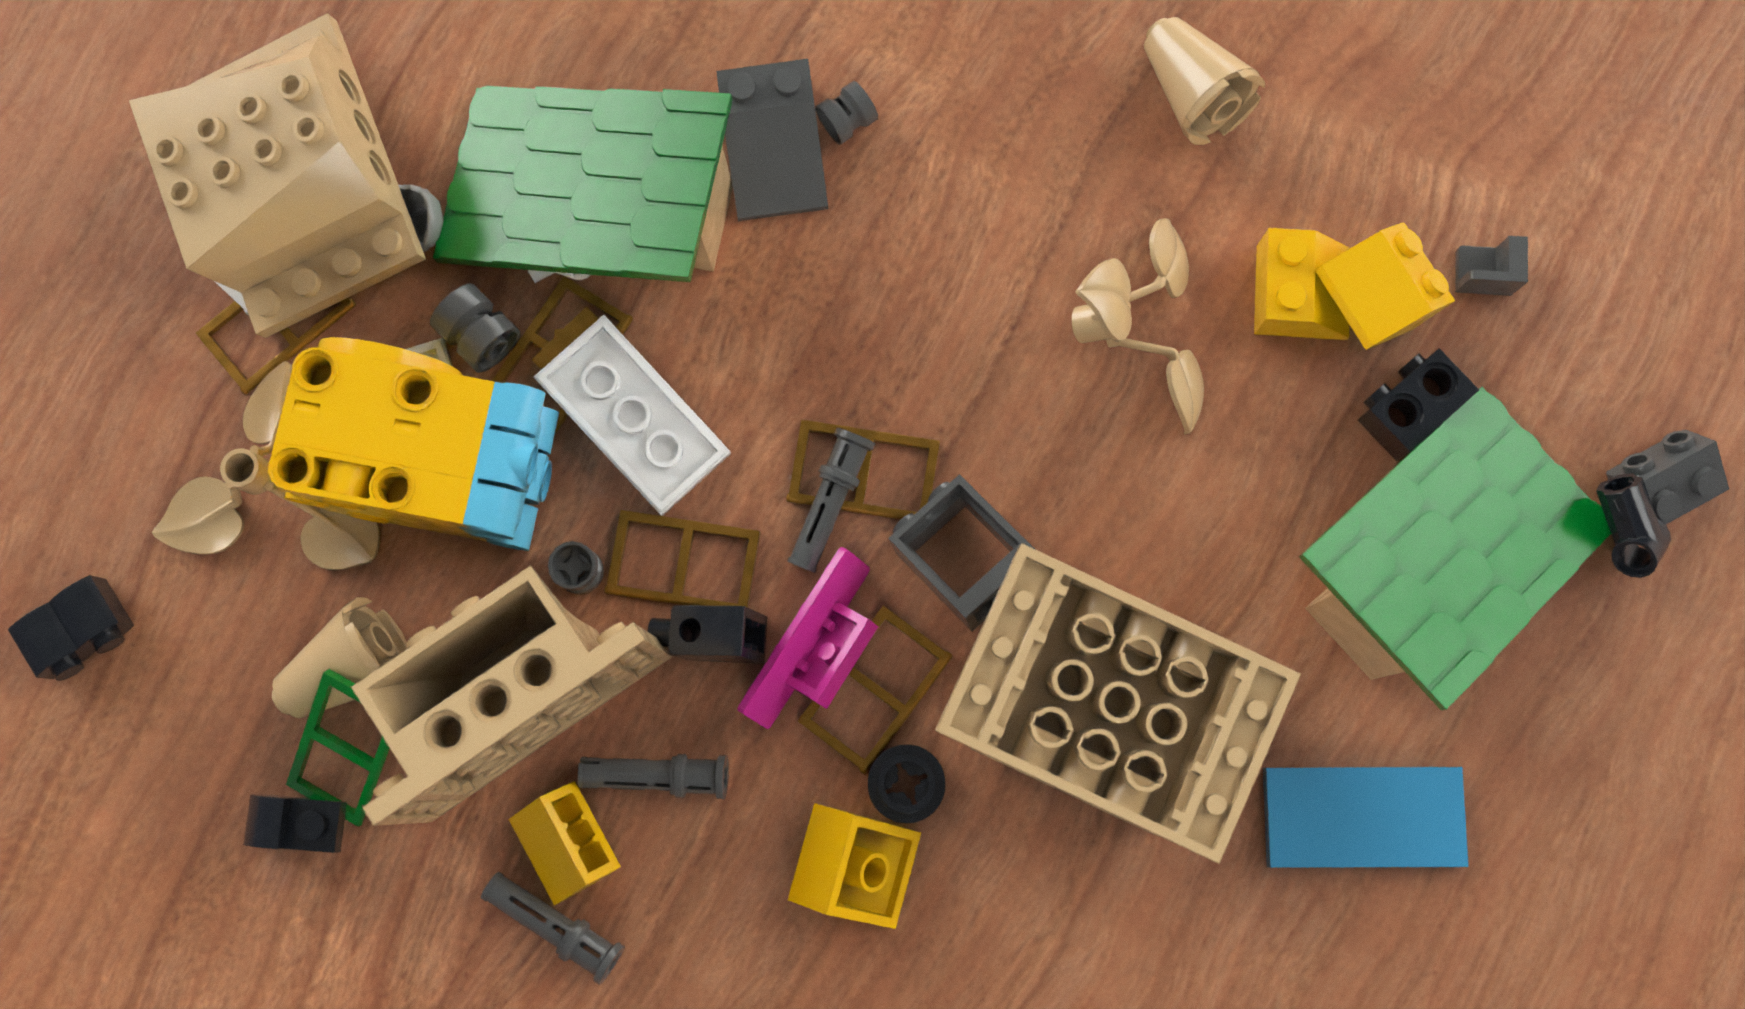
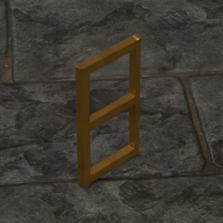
[492,276,633,435]
[195,297,356,395]
[786,419,940,520]
[604,510,760,608]
[798,606,953,774]

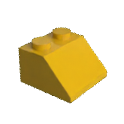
[1315,222,1455,350]
[1254,228,1350,340]
[787,803,921,929]

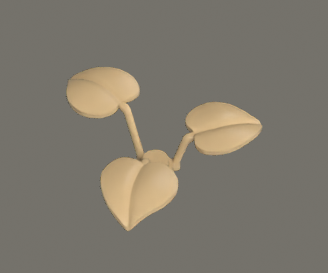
[1072,218,1204,434]
[152,361,380,570]

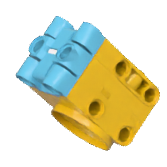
[268,337,559,551]

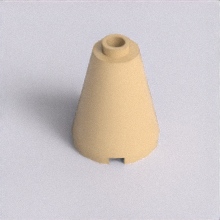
[1144,17,1265,145]
[272,597,409,718]

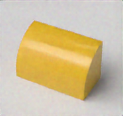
[509,781,621,906]

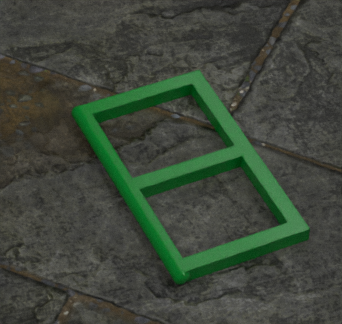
[286,669,390,826]

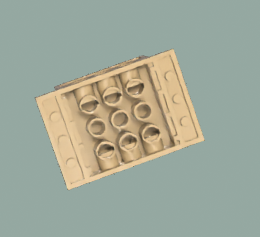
[129,13,426,338]
[935,543,1301,864]
[351,566,672,826]

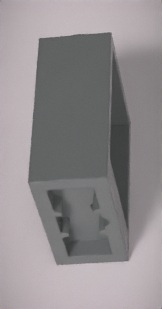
[888,474,1036,632]

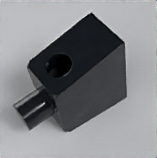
[648,605,768,664]

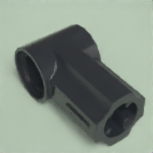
[1596,473,1671,578]

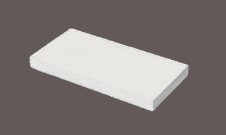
[534,315,731,516]

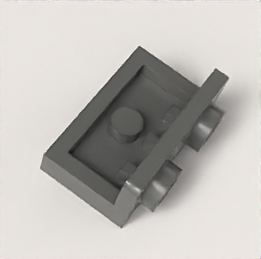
[1606,430,1729,525]

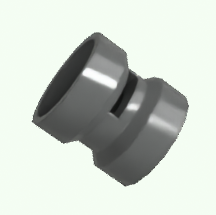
[815,81,878,145]
[548,541,604,595]

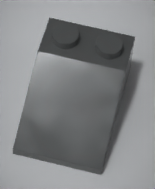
[716,59,829,221]

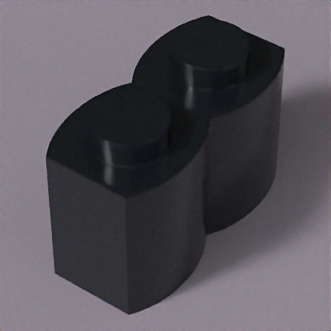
[8,575,134,681]

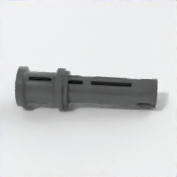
[787,428,876,573]
[578,754,729,800]
[481,872,625,985]

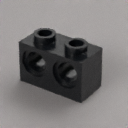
[1358,348,1479,461]

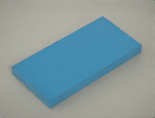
[1263,767,1469,868]

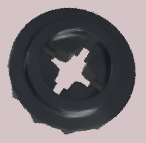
[868,744,946,823]

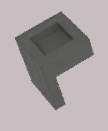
[1455,236,1528,296]

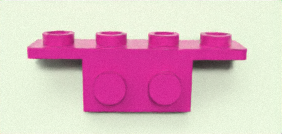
[737,547,878,729]

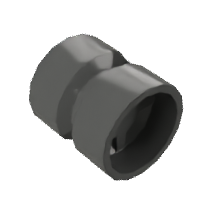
[430,284,520,373]

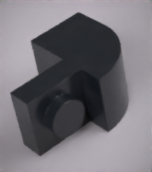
[243,794,347,853]

